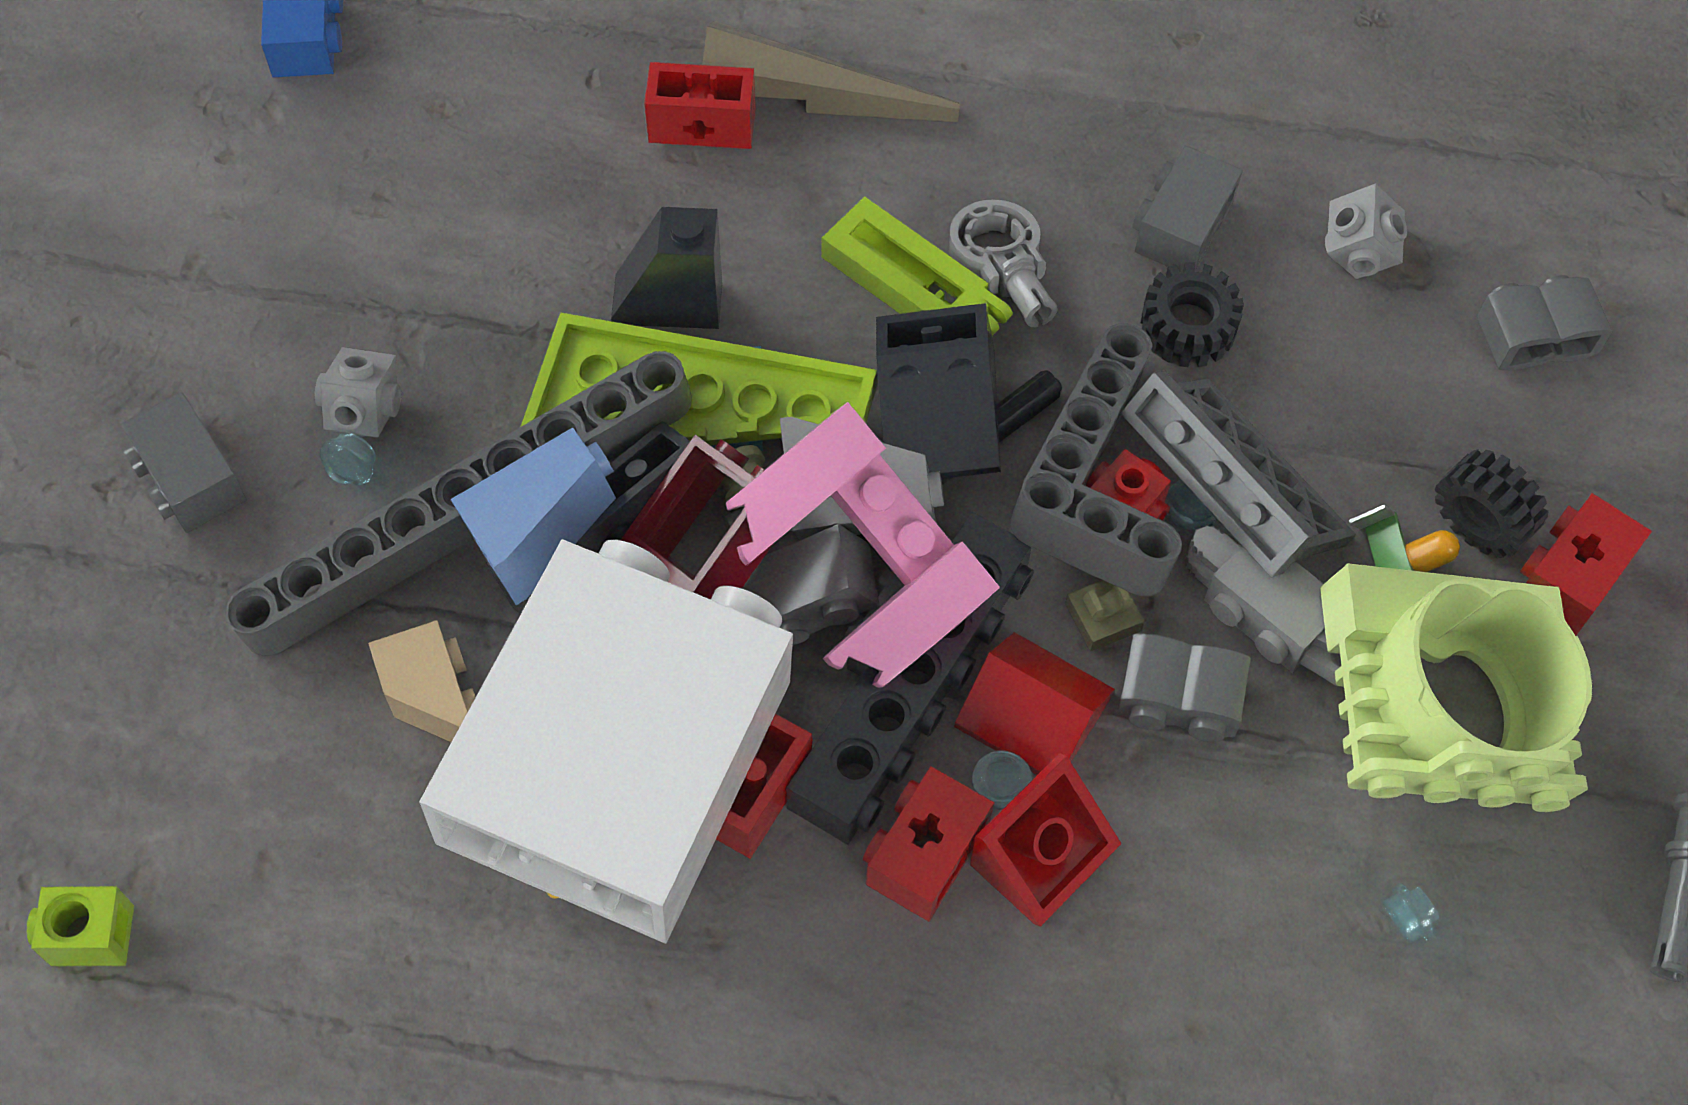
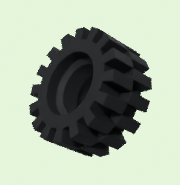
[1140,262,1244,367]
[1434,449,1549,558]

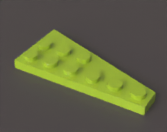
[521,312,878,455]

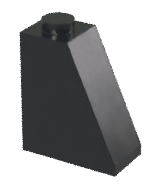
[611,207,722,329]

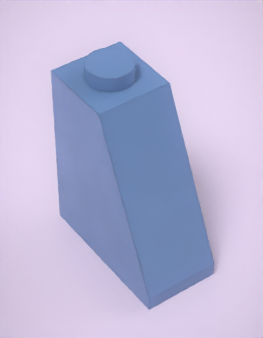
[451,428,616,605]

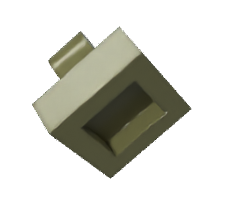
[1065,580,1145,651]

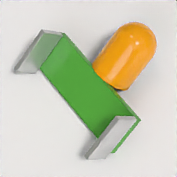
[1349,505,1460,572]

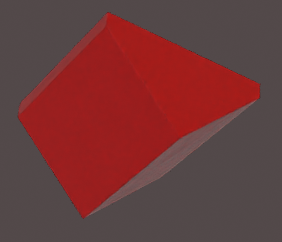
[954,632,1115,775]
[970,753,1122,927]

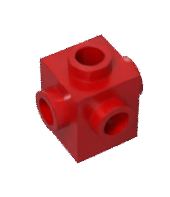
[1086,449,1171,521]

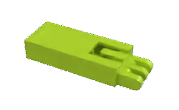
[821,196,1013,336]

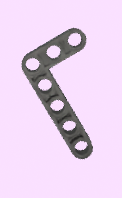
[1010,323,1182,596]

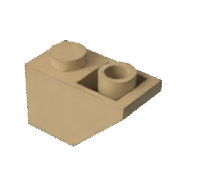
[368,620,476,742]

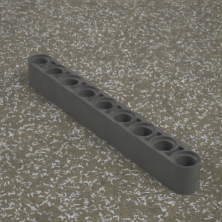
[225,351,692,656]

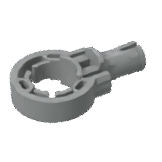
[949,199,1058,328]

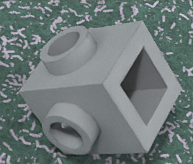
[1325,183,1407,279]
[315,347,401,437]

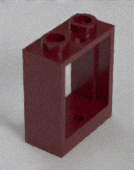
[620,435,774,600]

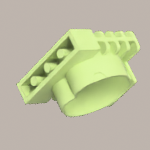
[1320,563,1592,812]

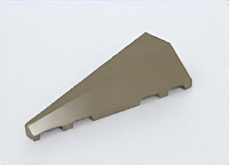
[702,21,960,122]

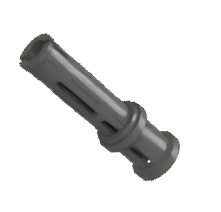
[1650,793,1688,982]

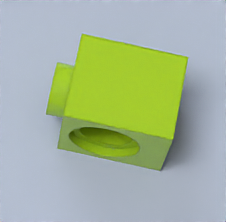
[27,886,134,966]

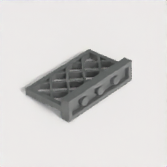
[1121,371,1356,577]

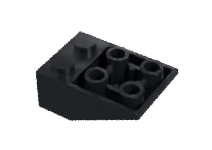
[876,303,1001,479]

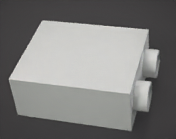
[419,539,793,944]

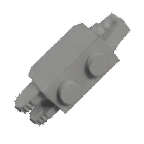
[1184,525,1341,687]

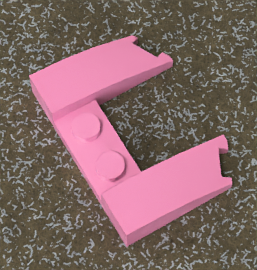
[726,402,1000,688]

